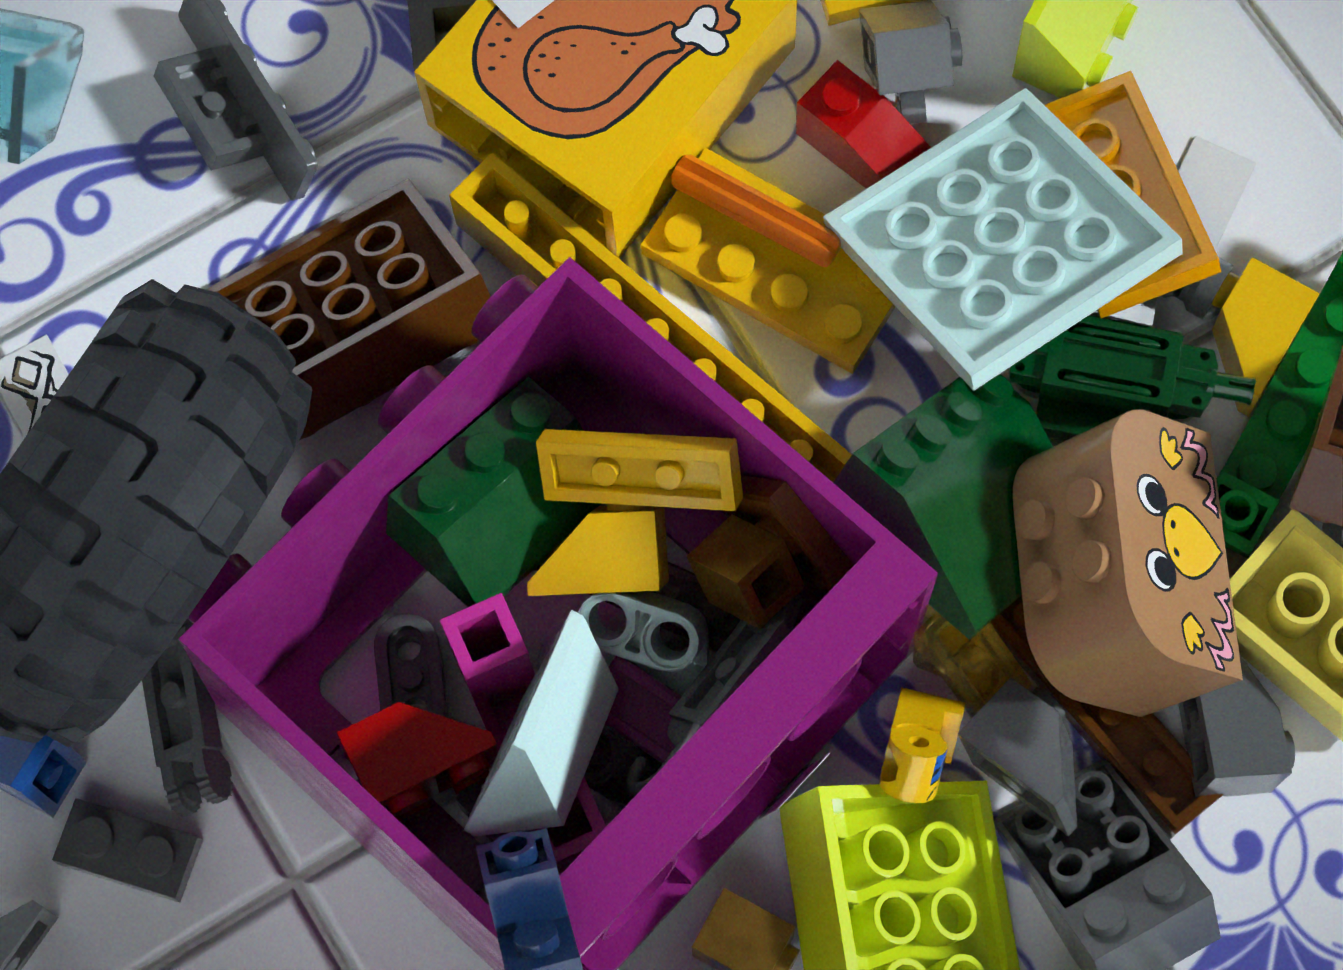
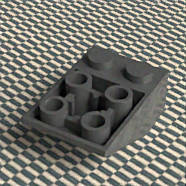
[994,758,1221,970]

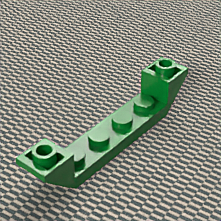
[1216,252,1343,559]

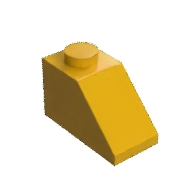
[1212,257,1320,417]
[527,504,669,596]

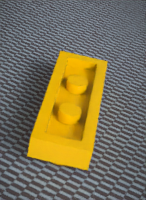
[536,429,743,511]

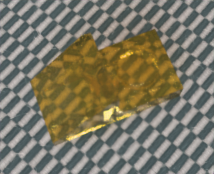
[913,611,1033,719]

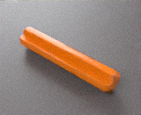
[671,155,841,267]

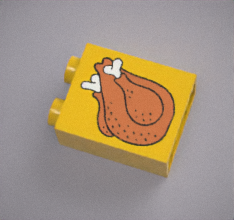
[414,0,797,258]

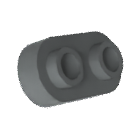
[374,613,448,718]

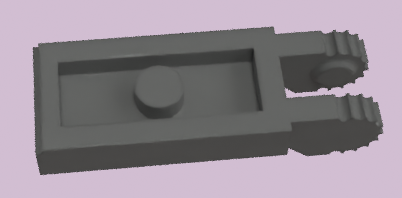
[142,623,233,817]

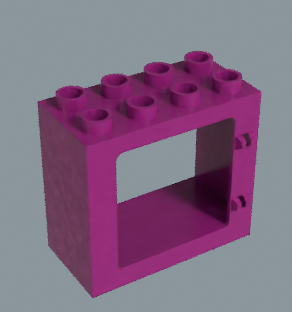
[179,257,938,970]

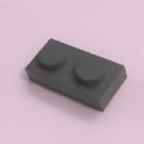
[52,798,203,903]

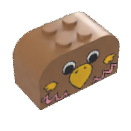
[1013,410,1243,717]

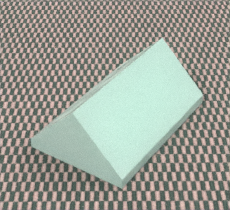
[464,610,619,836]

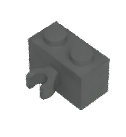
[859,0,963,124]

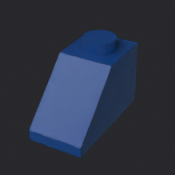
[0,735,87,818]

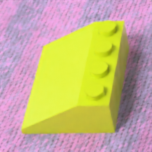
[779,780,1020,970]

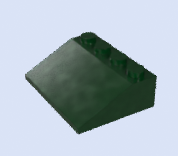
[834,374,1053,640]

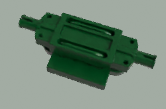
[1007,315,1256,441]

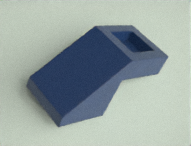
[476,828,583,970]

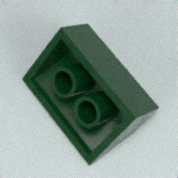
[386,376,606,607]

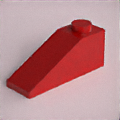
[796,60,932,189]

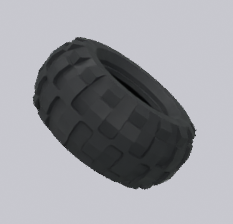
[0,279,312,747]

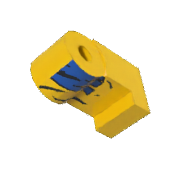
[879,687,966,803]

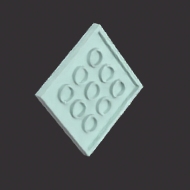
[823,88,1183,391]

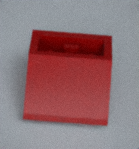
[337,702,498,824]

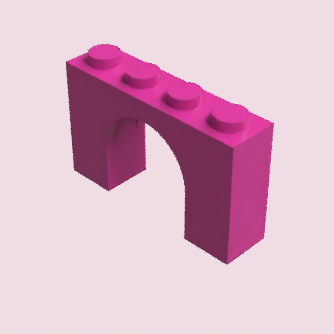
[440,593,606,876]

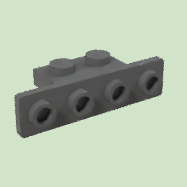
[153,0,318,201]

